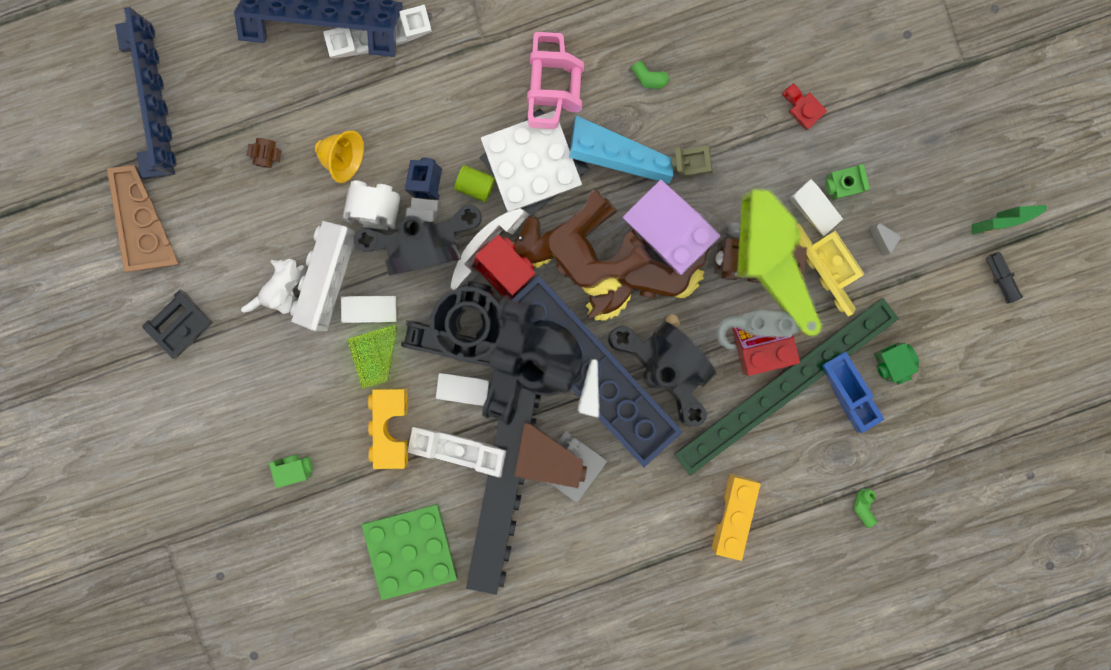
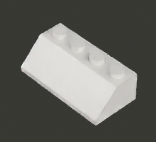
[290,221,357,331]

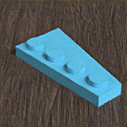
[569,115,673,184]

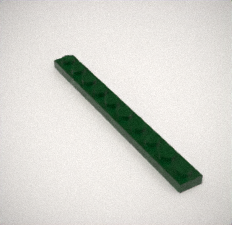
[674,298,899,476]

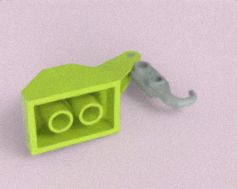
[717,190,822,350]

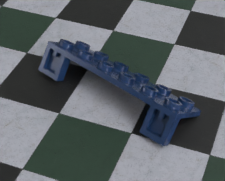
[234,0,403,57]
[115,7,177,180]

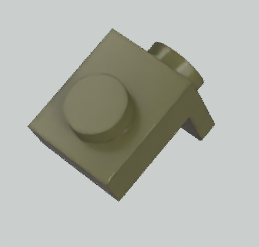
[672,145,713,178]

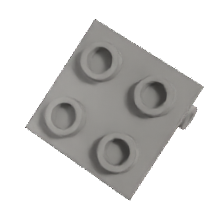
[545,431,607,503]

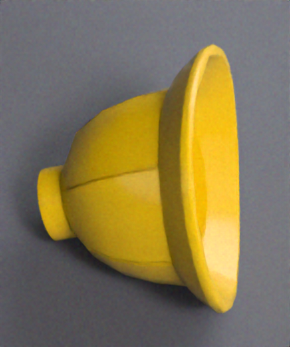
[315,130,364,183]

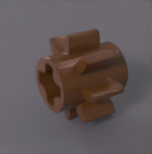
[246,138,282,168]

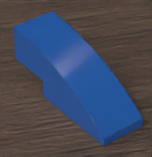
[822,351,885,433]

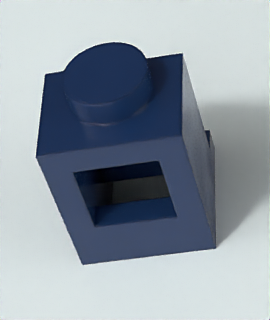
[405,157,442,200]

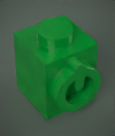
[874,343,919,385]

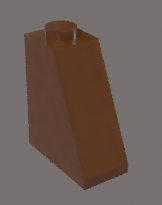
[515,421,587,488]

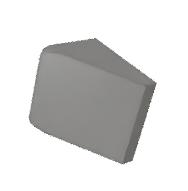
[869,223,901,256]

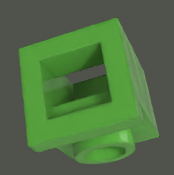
[825,164,870,200]
[269,454,314,488]

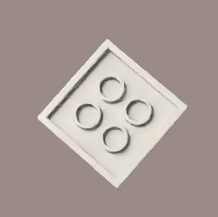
[481,111,582,212]

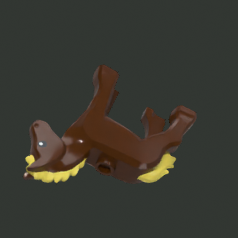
[512,188,651,296]
[585,227,719,321]

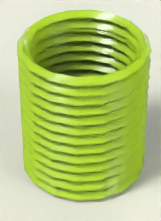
[454,165,495,203]

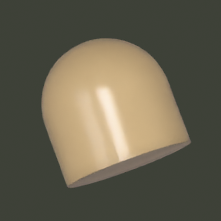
[665,314,680,327]

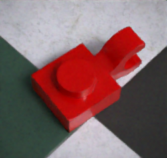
[781,83,827,130]

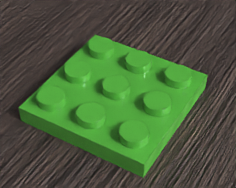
[362,503,458,600]

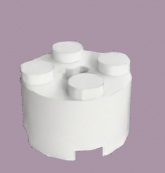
[343,181,401,230]

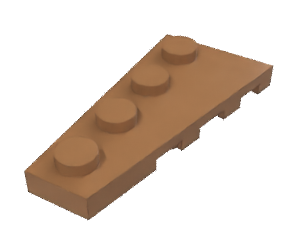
[107,165,180,273]

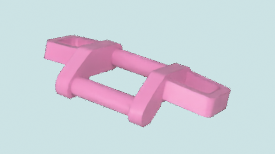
[527,32,584,129]

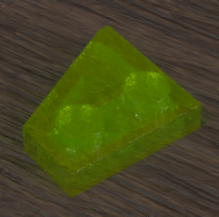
[347,324,397,389]

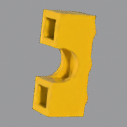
[368,388,408,469]
[711,473,761,561]

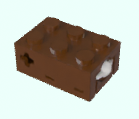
[715,238,807,283]

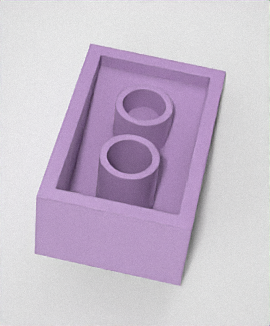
[622,180,720,275]

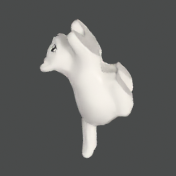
[241,258,307,314]

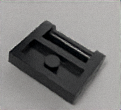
[142,289,213,359]

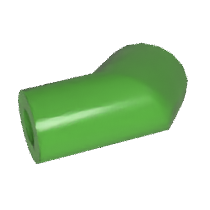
[631,61,669,89]
[854,489,878,528]

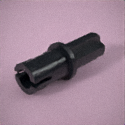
[986,252,1023,304]

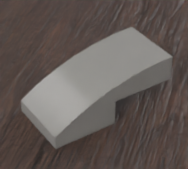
[406,198,441,222]

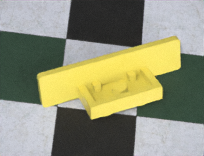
[796,223,864,317]

